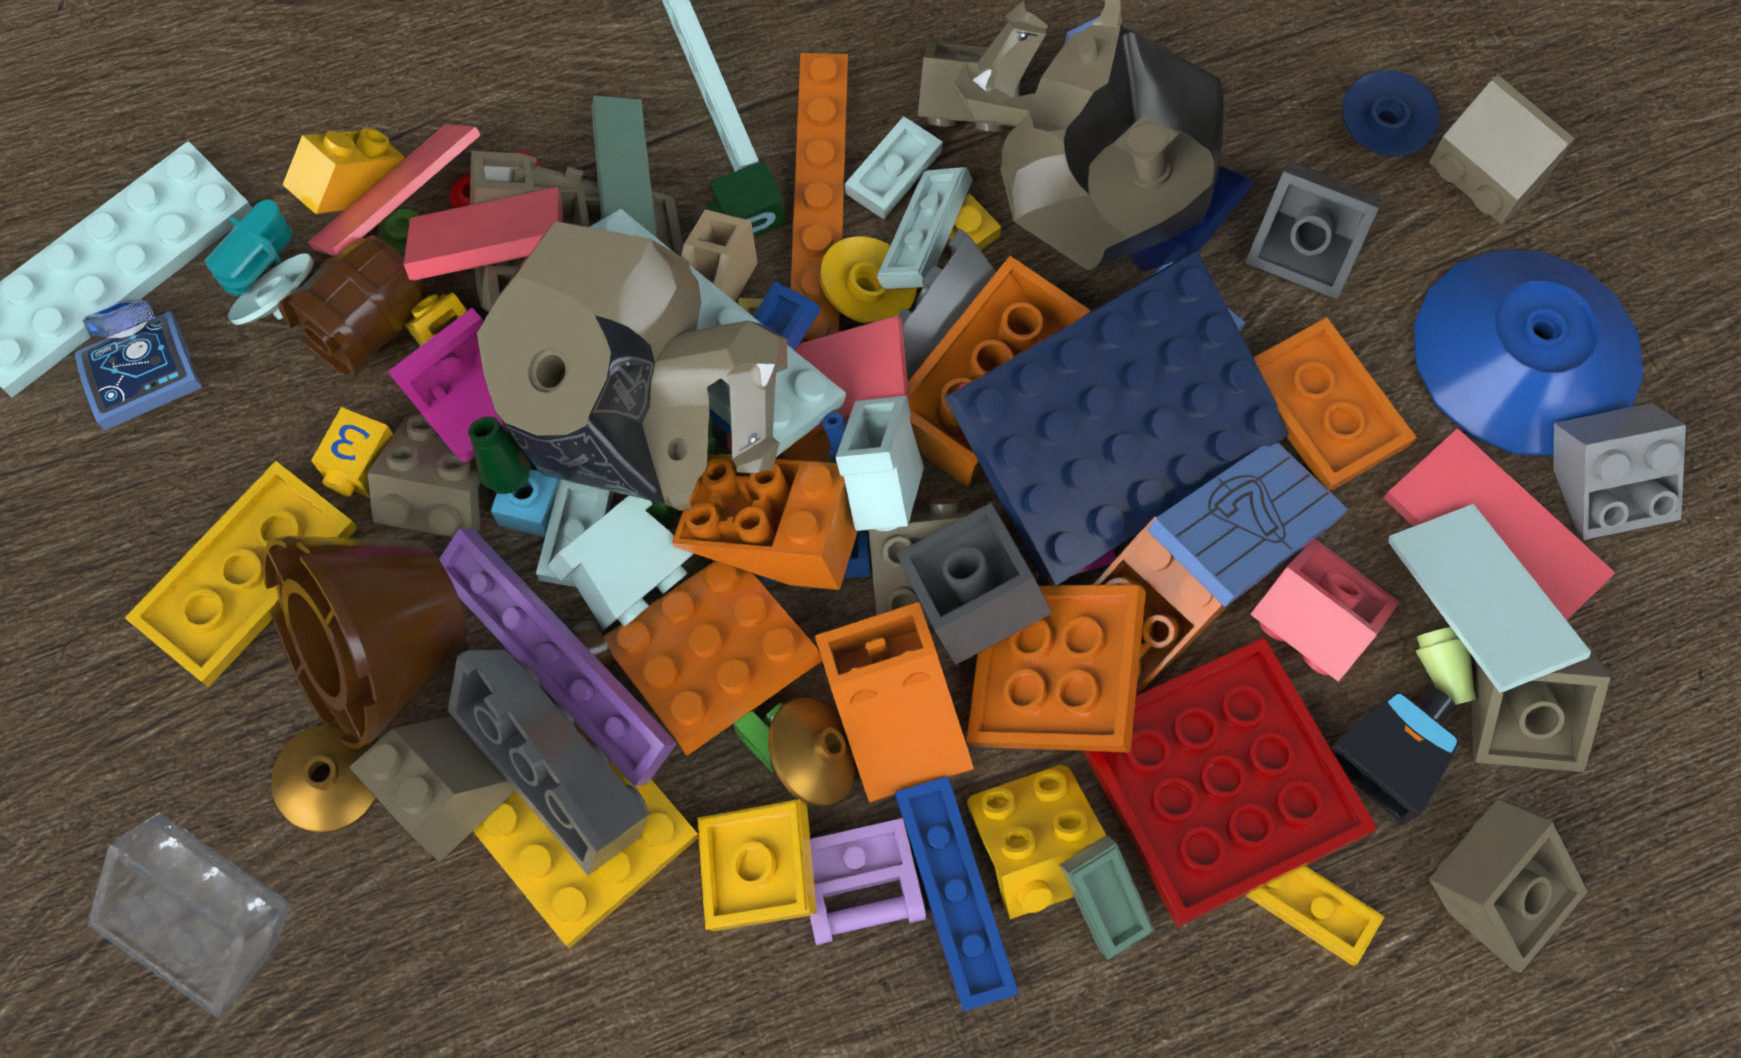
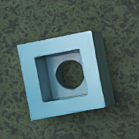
[491,469,559,537]

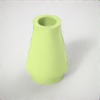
[1416,627,1477,705]

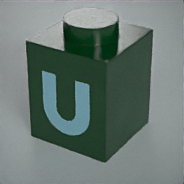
[706,161,786,237]

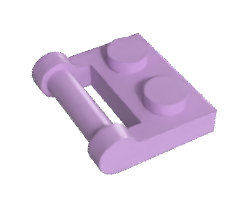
[810,818,926,945]

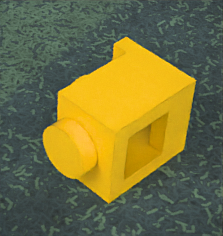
[405,293,467,347]

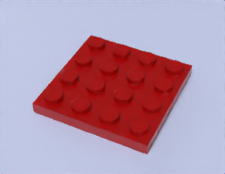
[1083,637,1378,928]

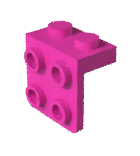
[388,308,508,462]

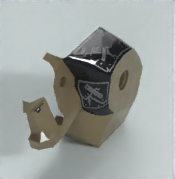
[477,221,788,510]

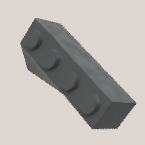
[845,228,996,426]
[448,650,650,876]

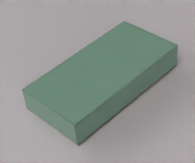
[1060,835,1155,960]

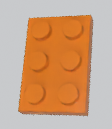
[1254,317,1417,492]

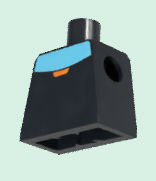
[1330,686,1460,825]

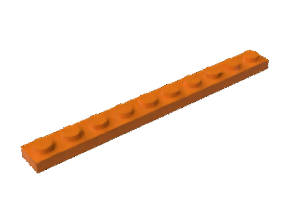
[783,53,848,463]

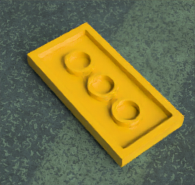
[125,461,357,688]

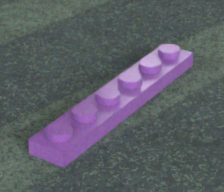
[439,528,677,787]

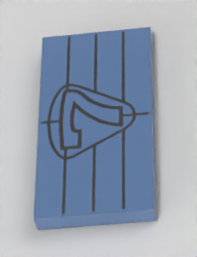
[1147,442,1348,607]

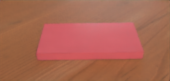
[1383,428,1615,620]

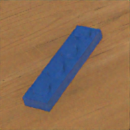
[895,776,1018,1013]

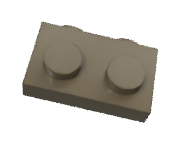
[368,415,481,537]
[867,498,973,625]

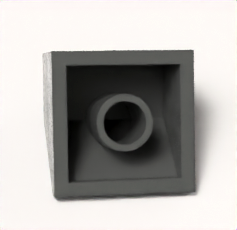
[1245,160,1381,299]
[896,502,1052,665]

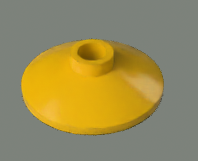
[819,236,917,324]

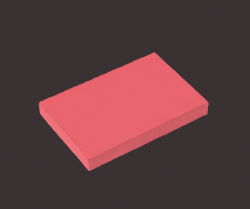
[404,187,563,281]

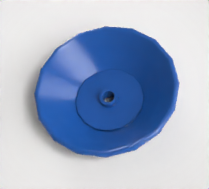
[1413,249,1643,456]

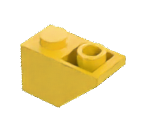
[283,128,405,214]

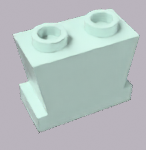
[836,395,924,531]
[547,496,694,631]

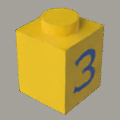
[311,407,393,498]

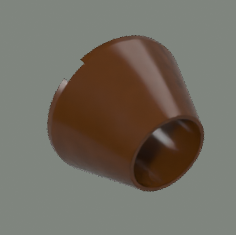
[263,535,466,749]

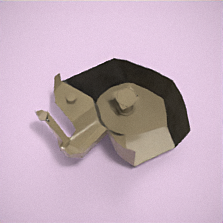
[953,0,1224,270]

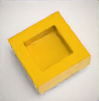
[945,193,1001,252]

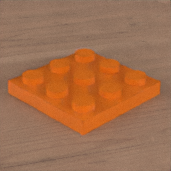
[603,561,822,756]
[966,585,1146,752]

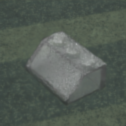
[87,813,291,1019]

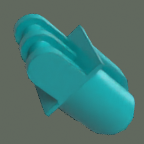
[205,200,293,297]

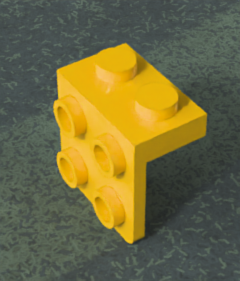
[967,765,1106,919]

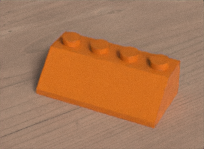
[908,256,1091,488]

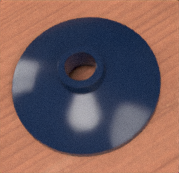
[1341,71,1439,157]

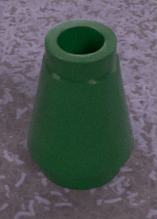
[468,416,531,494]

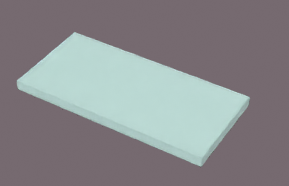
[1388,504,1591,693]

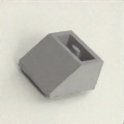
[1553,403,1686,540]

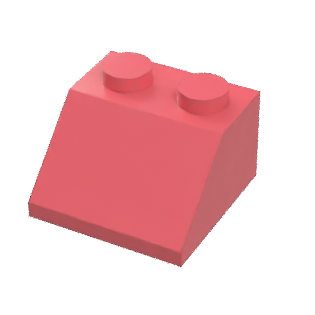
[1250,539,1400,682]

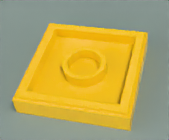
[697,799,817,931]

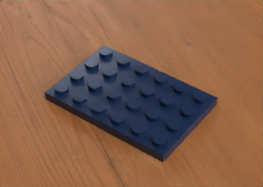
[944,251,1289,586]

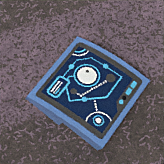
[75,311,202,431]

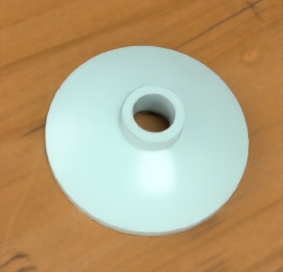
[228,253,314,325]

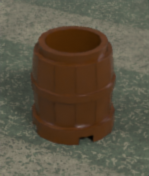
[278,235,427,378]

